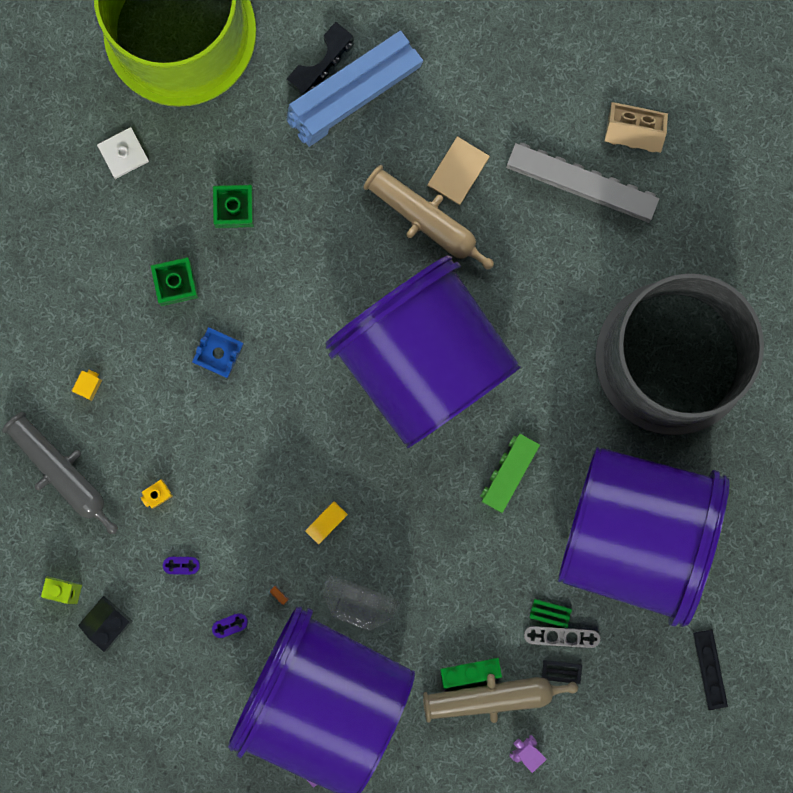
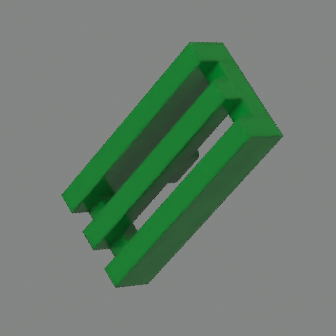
[529,599,572,628]

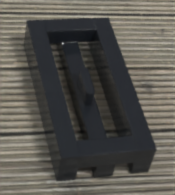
[541,660,582,684]

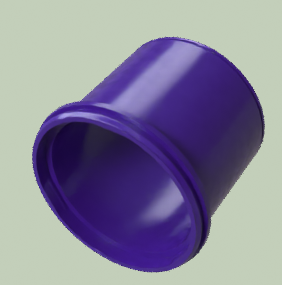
[325,255,521,449]
[558,447,729,627]
[228,606,415,793]

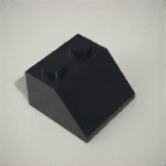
[78,596,133,652]

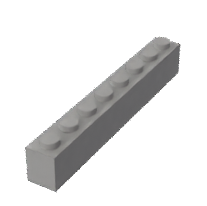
[506,143,660,223]

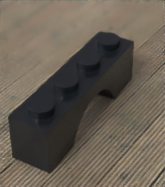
[286,22,354,95]

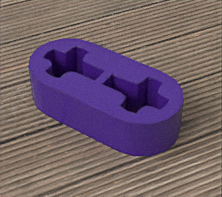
[163,557,200,575]
[212,613,248,638]

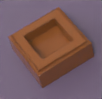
[270,586,289,605]

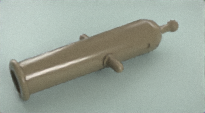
[423,674,578,723]

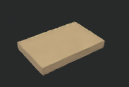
[427,137,490,205]

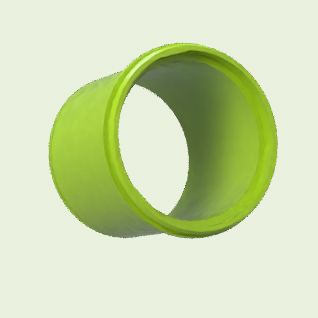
[94,0,256,107]

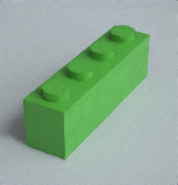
[480,434,540,513]

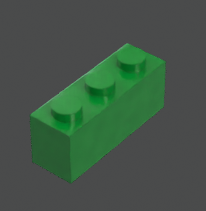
[440,658,502,688]

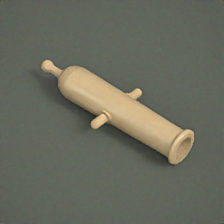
[364,165,494,269]

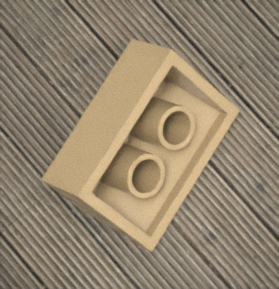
[605,102,668,153]

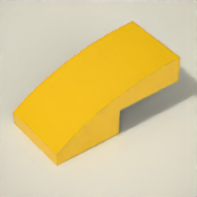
[305,501,348,544]

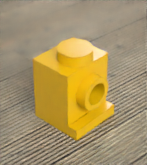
[141,479,173,509]

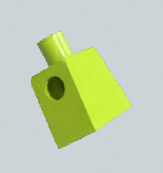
[41,576,82,604]

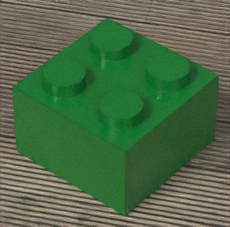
[213,185,254,228]
[151,257,199,306]

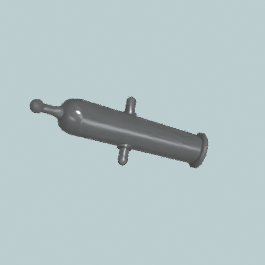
[2,412,118,534]

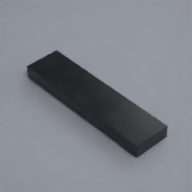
[693,629,728,710]

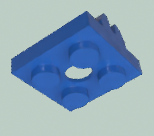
[192,327,244,379]

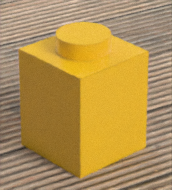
[72,370,102,401]

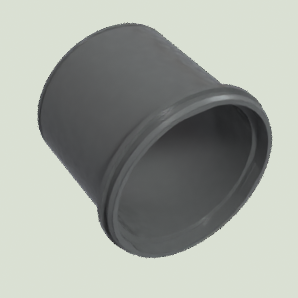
[595,274,764,435]

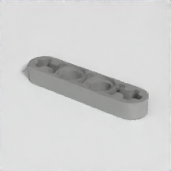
[524,626,600,648]

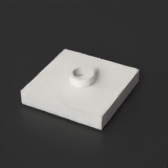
[97,127,149,179]

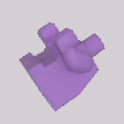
[509,735,547,773]

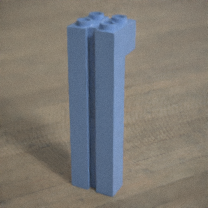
[286,30,423,147]

